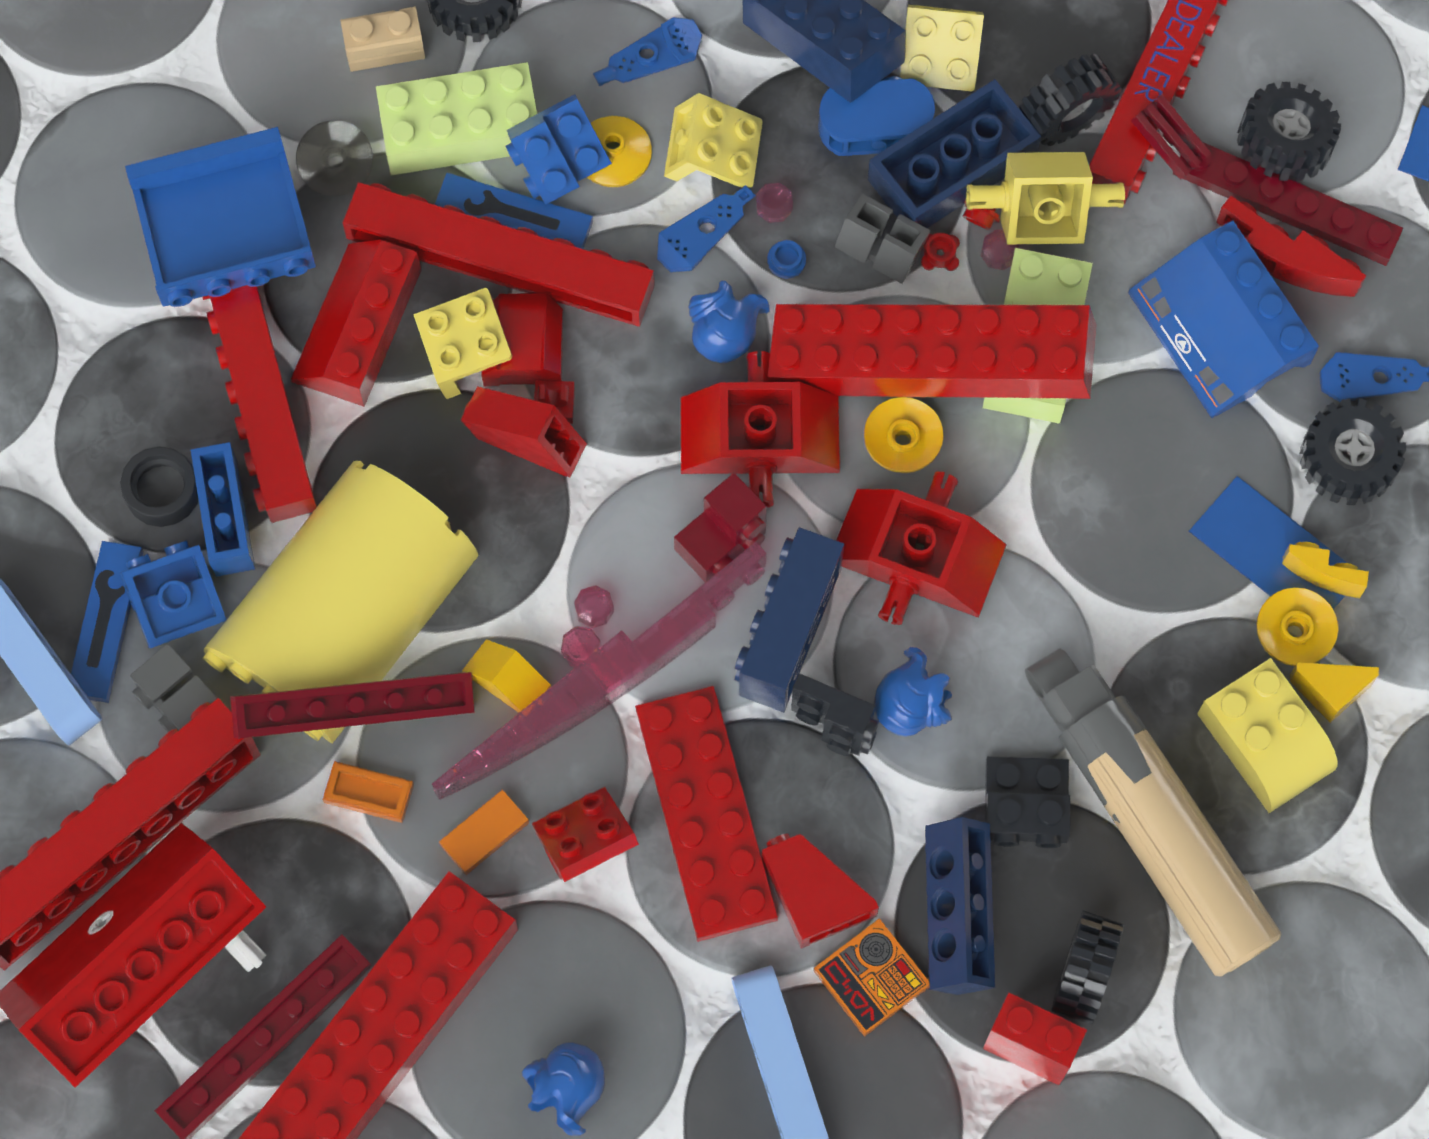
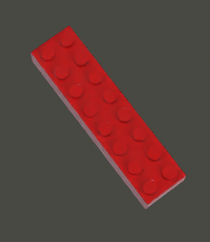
[767,304,1097,399]
[0,698,261,971]
[239,871,518,1139]

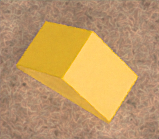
[462,639,551,718]
[1290,662,1379,723]

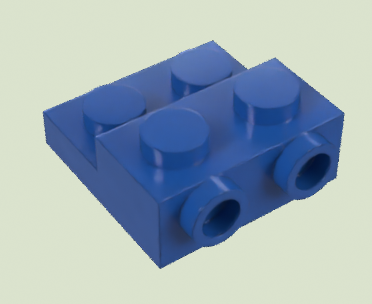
[505,94,612,205]
[120,540,226,649]

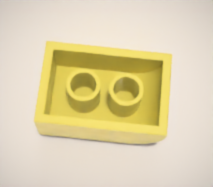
[1197,658,1338,813]

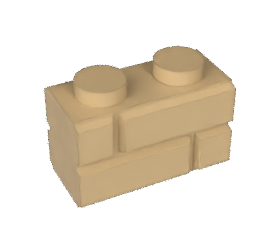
[340,6,425,72]

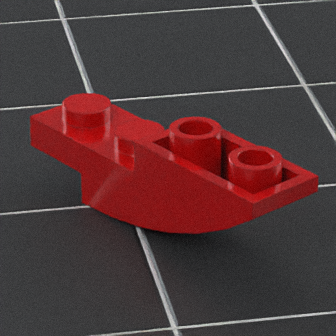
[1216,196,1366,297]

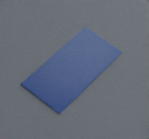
[1189,476,1347,610]

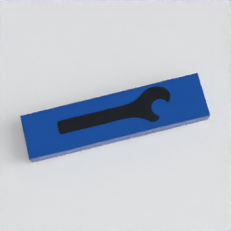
[434,173,593,249]
[71,541,144,703]

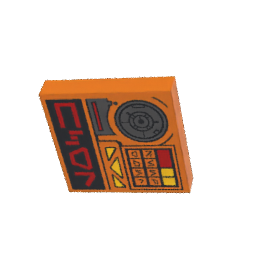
[813,918,929,1037]

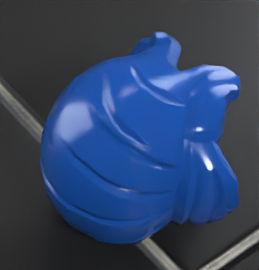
[688,280,770,363]
[874,647,952,737]
[522,1042,605,1136]

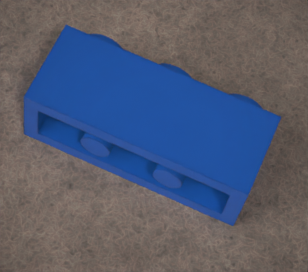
[190,442,255,577]

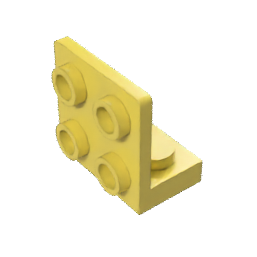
[900,4,984,92]
[664,93,763,188]
[413,288,512,399]

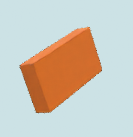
[322,761,414,823]
[439,789,529,875]

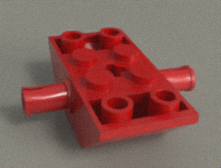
[681,351,840,508]
[836,471,1007,625]

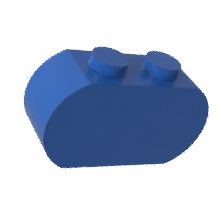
[818,76,935,156]

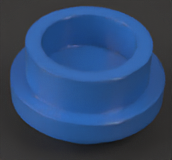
[767,240,806,279]

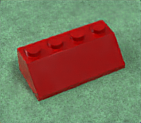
[291,240,421,407]

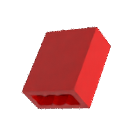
[983,992,1087,1085]

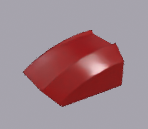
[481,293,563,387]

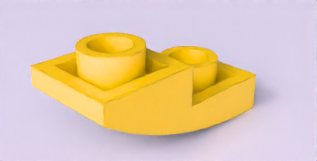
[1282,542,1369,599]

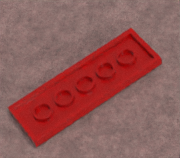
[635,686,778,942]

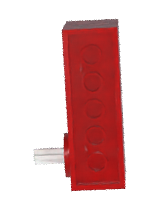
[0,822,267,1088]

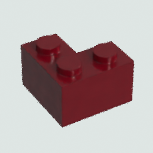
[674,473,767,583]

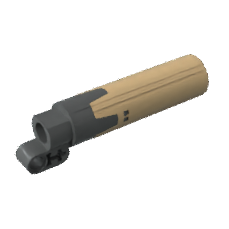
[1025,648,1281,977]

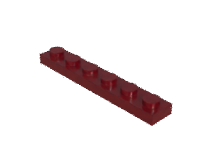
[1172,142,1404,266]
[230,672,475,739]
[154,934,372,1139]

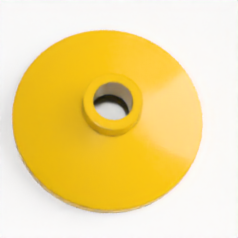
[587,116,652,187]
[864,397,943,473]
[1256,588,1338,666]

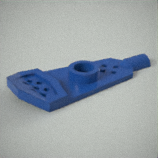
[593,17,702,86]
[657,185,756,272]
[1319,352,1429,402]

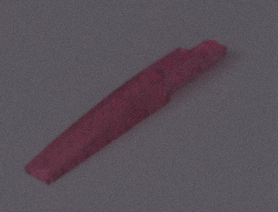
[432,542,767,800]

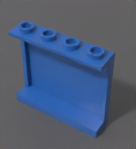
[125,127,316,307]

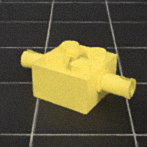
[966,152,1125,245]

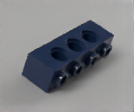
[925,817,995,995]

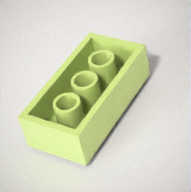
[376,62,537,176]
[983,248,1093,424]

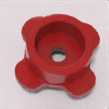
[962,199,1001,230]
[921,233,960,271]

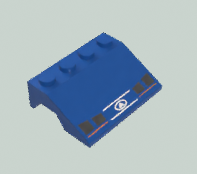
[1128,221,1319,418]

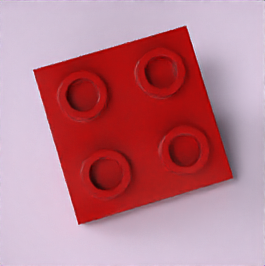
[531,787,639,882]

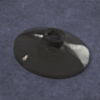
[296,120,373,196]

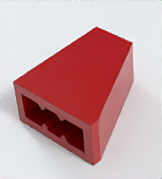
[461,386,587,478]
[762,833,879,949]

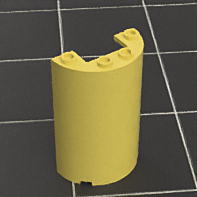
[203,461,479,744]

